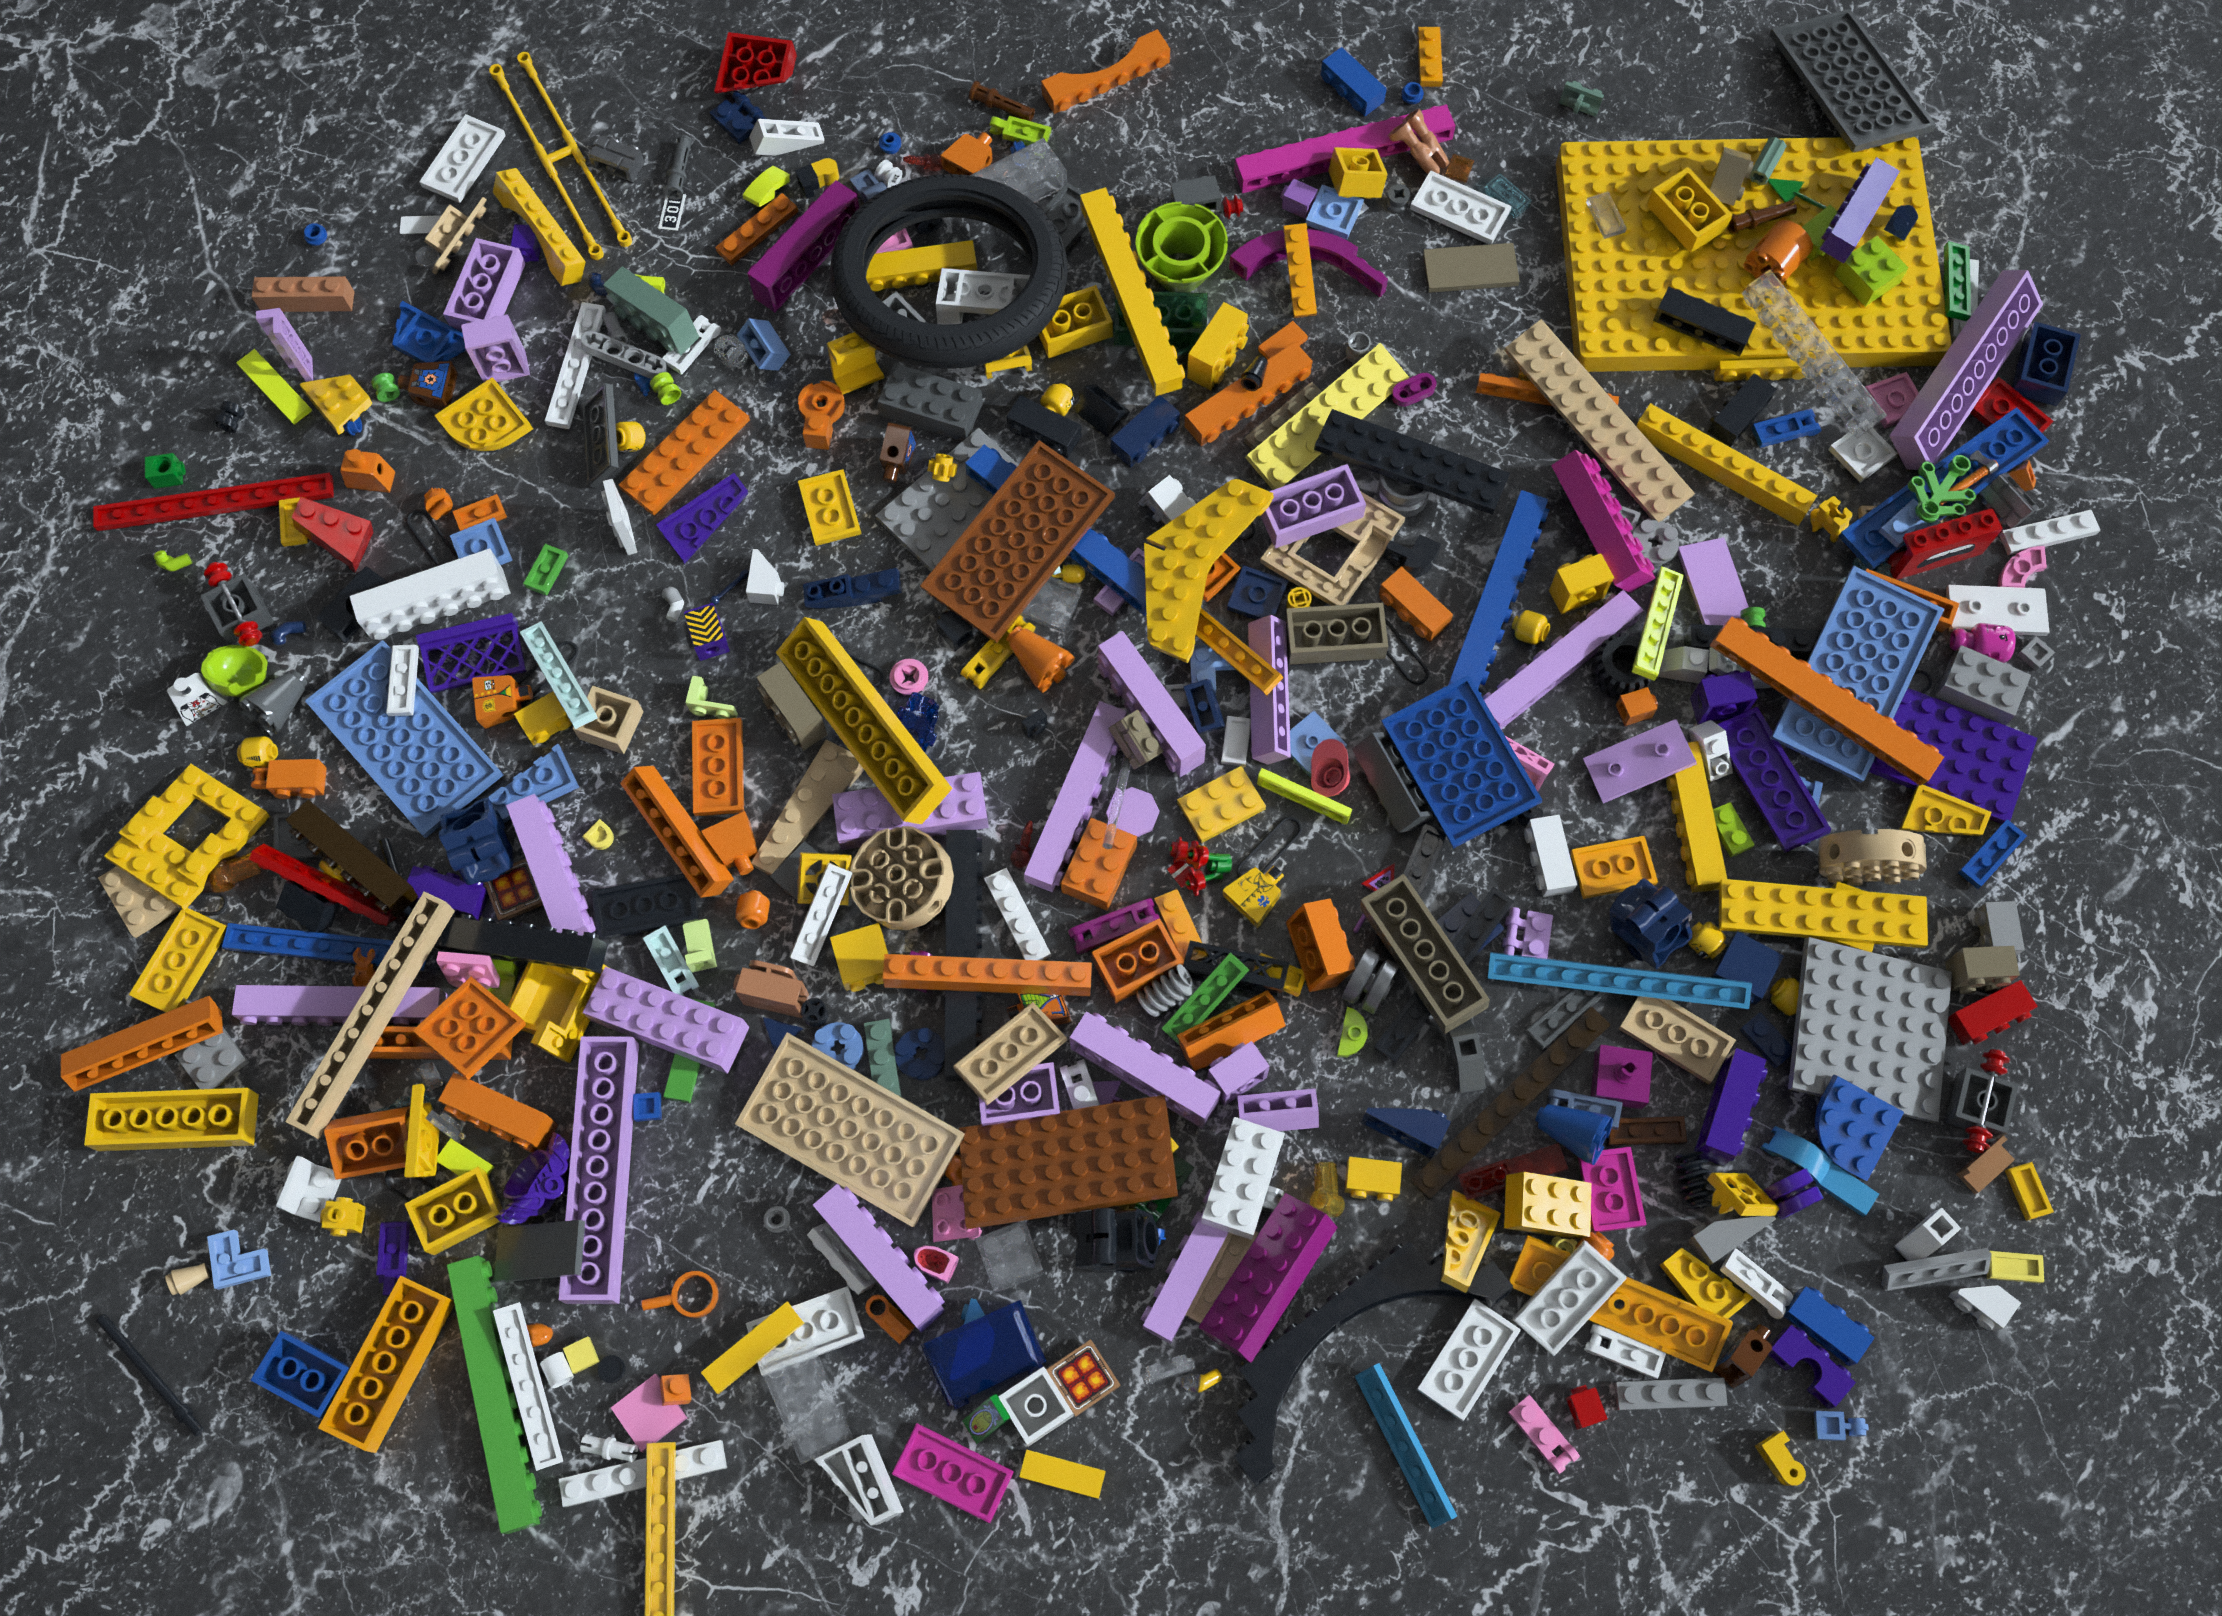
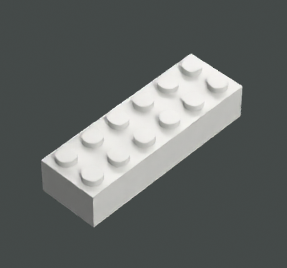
[350,549,511,641]

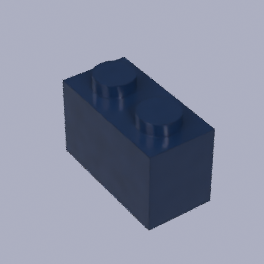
[1184,679,1225,734]

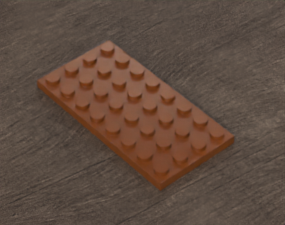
[920,440,1115,644]
[959,1095,1178,1229]

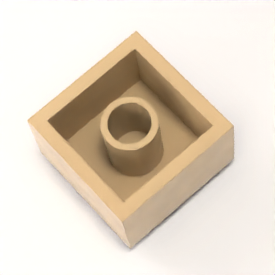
[573,686,643,754]

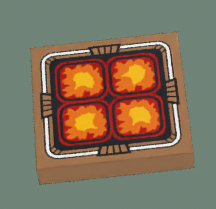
[484,859,543,922]
[1046,1339,1121,1417]

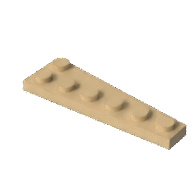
[751,740,864,875]

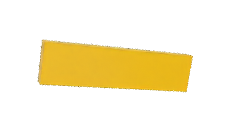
[701,1301,805,1394]

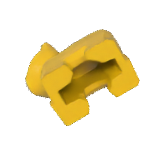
[1810,496,1852,542]

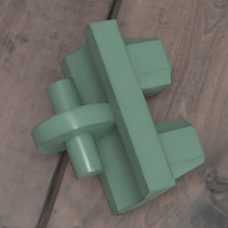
[1559,81,1604,117]

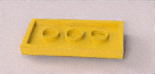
[129,908,227,1013]

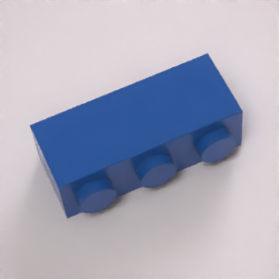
[1321,47,1387,116]
[1783,1286,1875,1366]

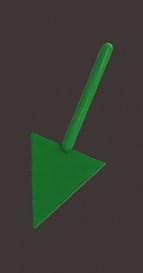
[1767,178,1827,210]

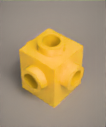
[320,1197,366,1237]

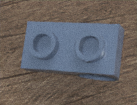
[850,168,887,203]

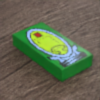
[962,1394,1011,1444]

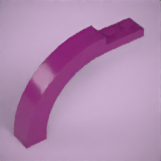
[1229,229,1388,297]

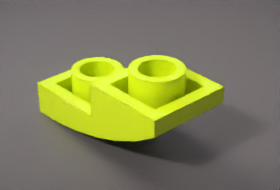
[743,166,790,207]

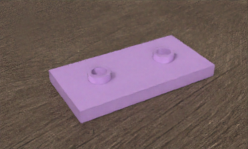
[1583,719,1697,803]

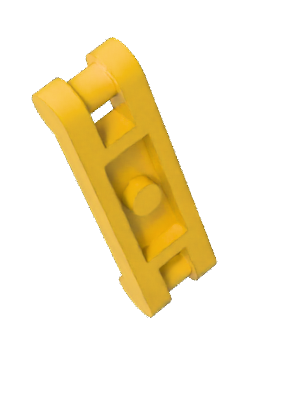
[961,615,1036,689]

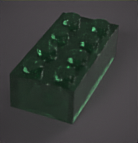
[1114,291,1208,347]

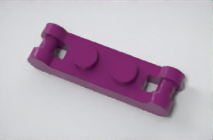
[1068,898,1160,955]

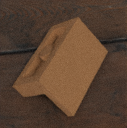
[1956,1135,2015,1194]

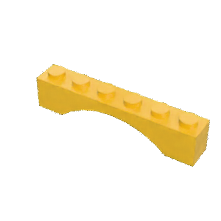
[493,168,586,286]

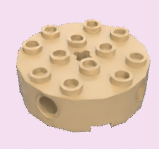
[850,826,954,930]
[1818,829,1927,886]

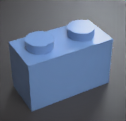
[737,319,791,371]

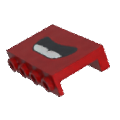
[1885,508,2003,580]

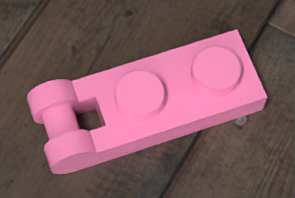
[1508,1395,1580,1474]

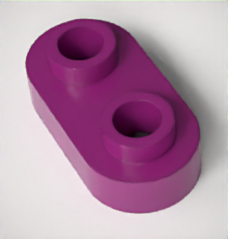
[1392,373,1436,407]

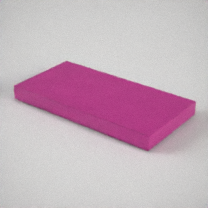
[892,1423,1014,1523]

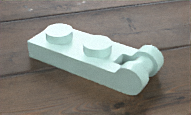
[643,926,699,996]

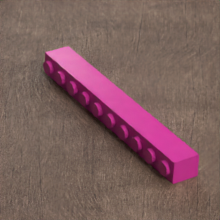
[1234,104,1456,194]

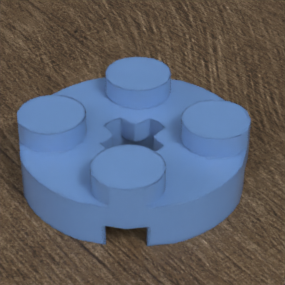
[812,1022,864,1069]

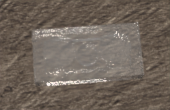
[425,1110,466,1144]

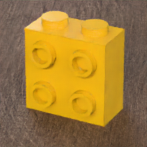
[830,923,888,992]

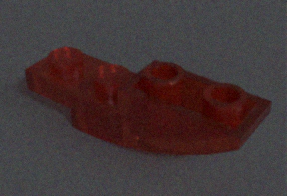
[1458,1143,1568,1201]

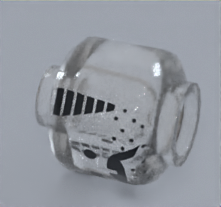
[714,334,748,369]

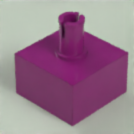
[1591,1045,1653,1110]

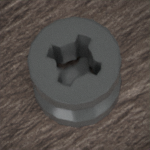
[1386,184,1410,214]

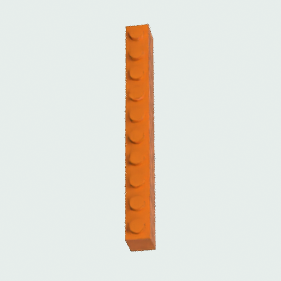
[1710,616,1944,785]

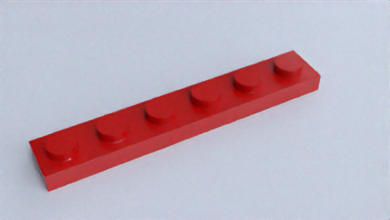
[249,844,397,926]

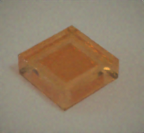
[1445,154,1474,183]

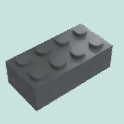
[878,363,983,441]

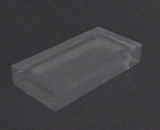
[1586,191,1627,239]

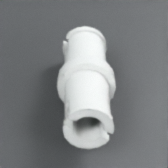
[580,1434,638,1463]

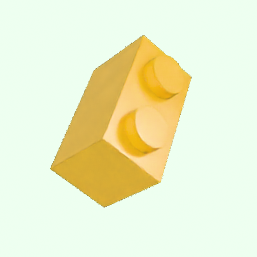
[514,691,572,745]
[1344,1157,1402,1202]

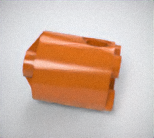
[1743,220,1813,289]

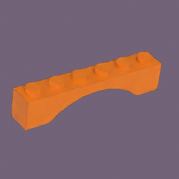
[1041,29,1170,114]

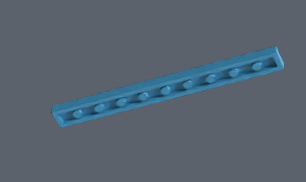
[1488,952,1752,1009]

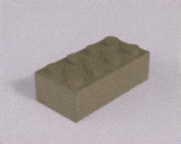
[1285,603,1388,665]

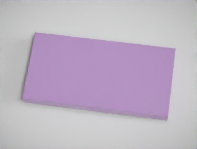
[1677,537,1749,625]

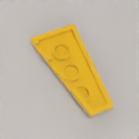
[1441,1190,1501,1293]

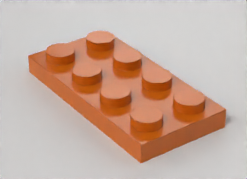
[692,718,744,816]

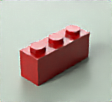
[1948,980,2038,1045]

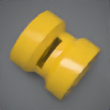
[1286,587,1312,609]

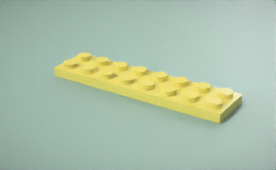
[1245,343,1410,490]

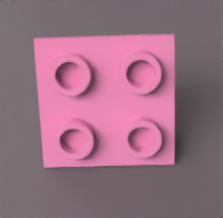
[932,1185,982,1242]

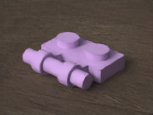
[1502,907,1553,959]

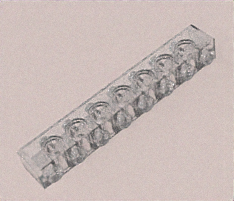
[1742,269,1887,439]

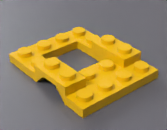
[104,764,270,911]

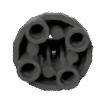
[239,670,308,738]

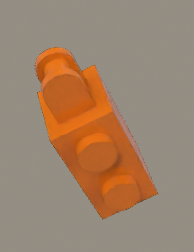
[251,759,327,799]

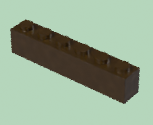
[286,799,418,918]

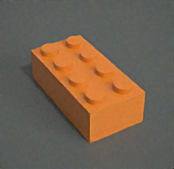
[438,1072,558,1153]

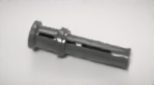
[663,135,692,200]

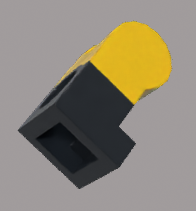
[795,158,839,199]

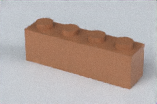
[252,276,354,312]

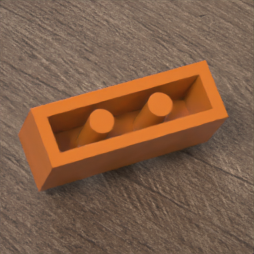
[1379,566,1453,642]

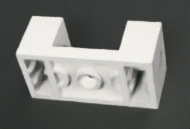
[936,268,1030,325]

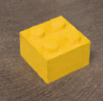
[1328,147,1388,199]
[1549,553,1614,615]

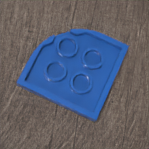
[1815,1074,1904,1181]

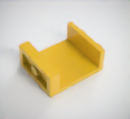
[827,332,884,395]

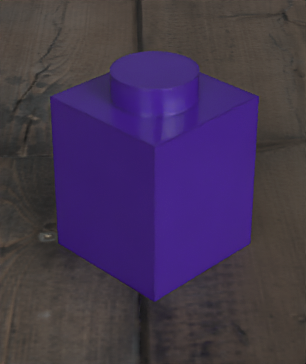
[511,224,541,262]

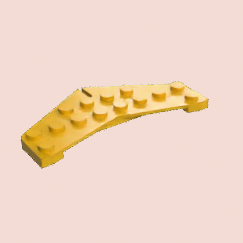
[1144,479,1274,663]

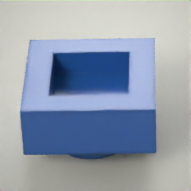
[633,1092,662,1122]

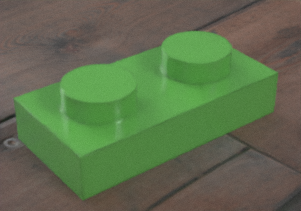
[523,544,568,596]

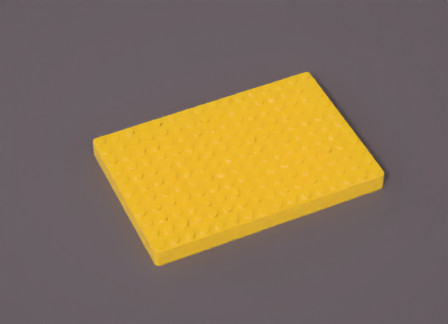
[1556,137,1952,372]

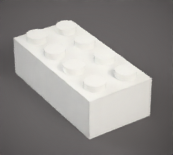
[1201,1117,1285,1240]

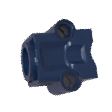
[439,797,514,885]
[1610,878,1692,970]

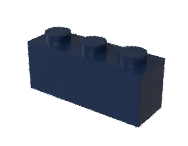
[1111,395,1180,468]

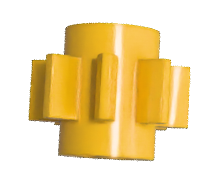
[927,454,958,482]

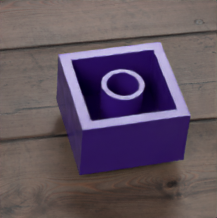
[1690,670,1758,725]

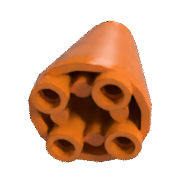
[1007,626,1075,693]

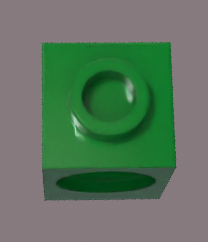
[145,453,186,489]

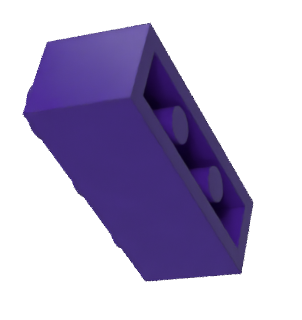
[407,865,489,921]

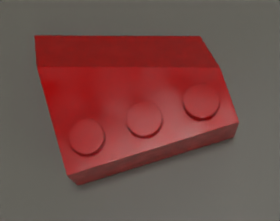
[714,32,797,93]

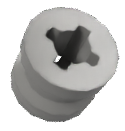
[1261,1186,1284,1213]

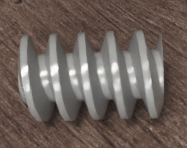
[1137,964,1194,1017]

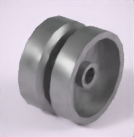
[1377,474,1429,518]
[1342,948,1400,1015]

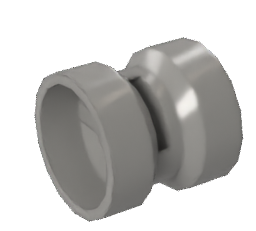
[1346,332,1371,364]

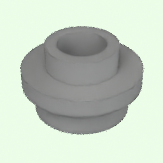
[764,1206,790,1233]

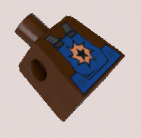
[398,361,458,410]
[879,422,917,483]
[1713,1324,1772,1389]

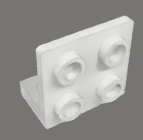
[276,1156,341,1223]

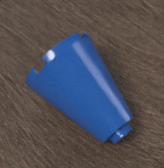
[1535,1104,1613,1165]

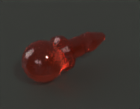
[903,153,943,172]
[1010,820,1033,868]

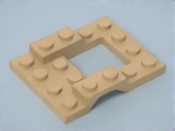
[1260,470,1405,606]

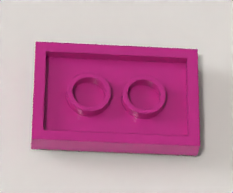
[1577,1147,1647,1233]

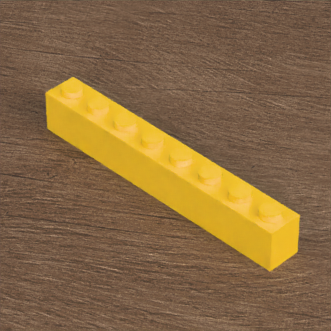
[1636,403,1818,526]

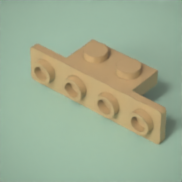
[424,197,487,274]

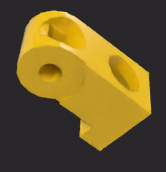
[1755,1430,1806,1486]

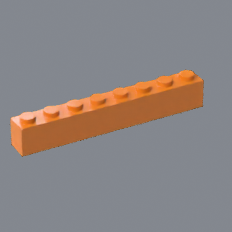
[883,954,1092,996]

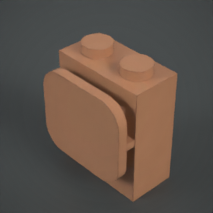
[733,960,809,1018]

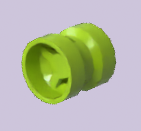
[650,372,682,405]

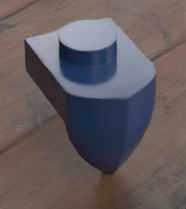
[1884,205,1918,240]

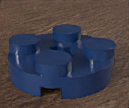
[895,1028,945,1081]

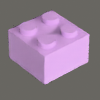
[1207,1041,1270,1106]

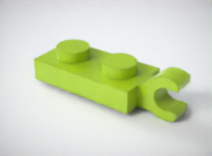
[990,116,1051,150]

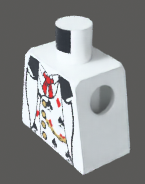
[167,673,228,726]

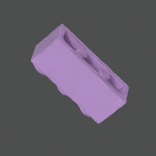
[1237,1089,1319,1131]

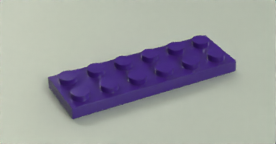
[1717,707,1831,853]

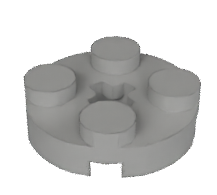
[1632,519,1679,567]

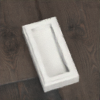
[1221,716,1251,767]

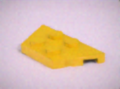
[300,375,372,435]
[404,1084,440,1178]

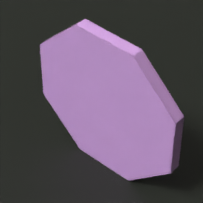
[1106,787,1160,837]

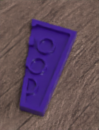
[656,473,748,564]

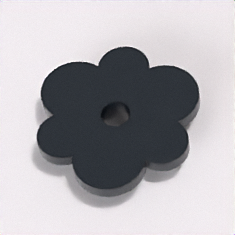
[1518,805,1543,826]

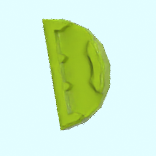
[1337,1007,1368,1058]

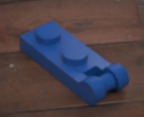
[1751,409,1822,448]

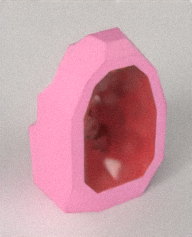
[914,1245,959,1284]

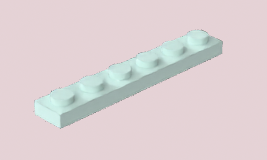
[520,621,598,729]

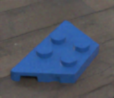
[392,301,466,363]

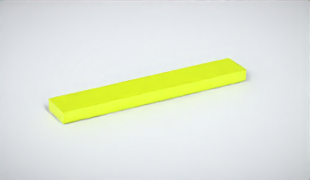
[1632,566,1684,681]

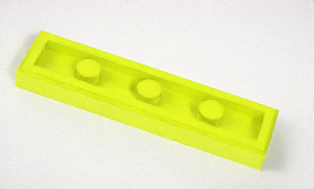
[236,349,312,425]
[1257,768,1352,825]

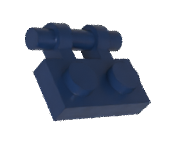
[710,91,767,144]

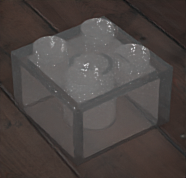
[975,1220,1044,1293]

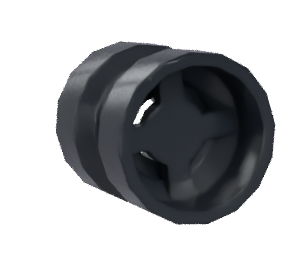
[213,401,245,433]

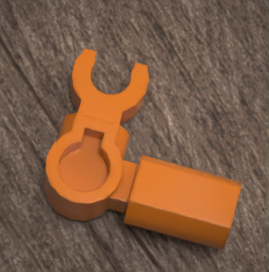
[352,947,375,987]

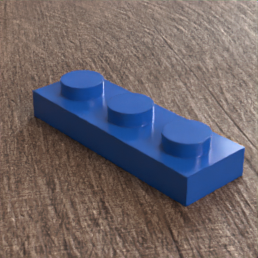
[1958,819,2027,889]

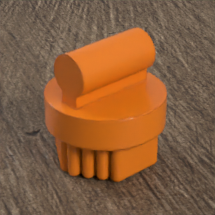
[424,488,453,520]

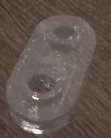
[1141,1354,1196,1385]

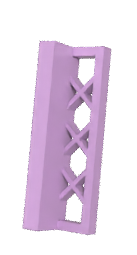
[256,308,313,382]

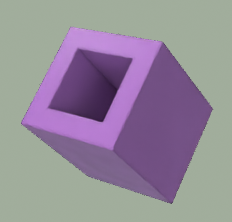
[1281,179,1318,219]

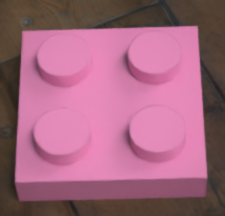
[436,952,501,989]

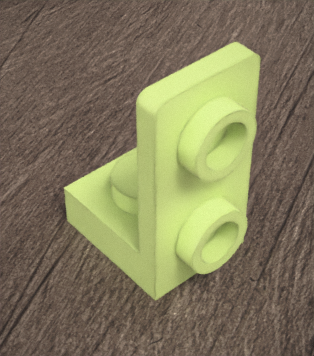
[685,676,738,719]
[683,919,717,973]

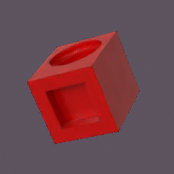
[1565,1385,1608,1430]

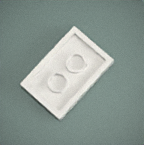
[601,479,637,555]

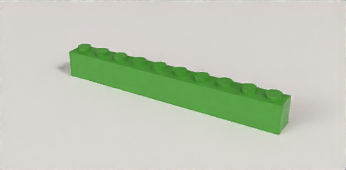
[447,1256,542,1534]

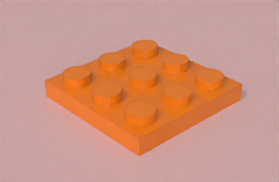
[413,977,526,1080]

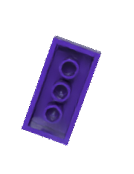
[1694,1048,1768,1166]

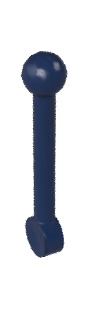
[710,569,749,605]

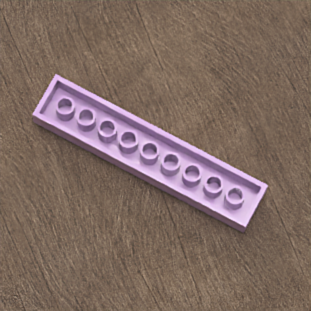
[1890,270,2043,470]
[559,1037,639,1304]

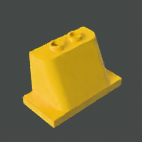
[507,962,609,1063]

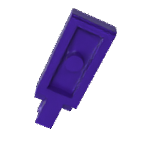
[376,1221,410,1298]

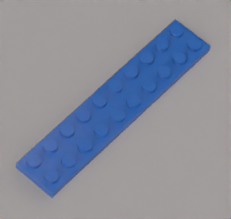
[1838,407,2049,570]

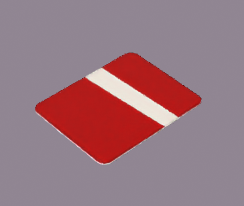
[1167,861,1190,887]

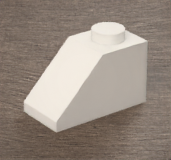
[746,549,784,605]
[1657,646,1709,684]

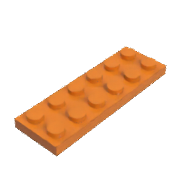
[619,390,750,516]

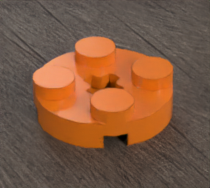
[798,381,845,424]

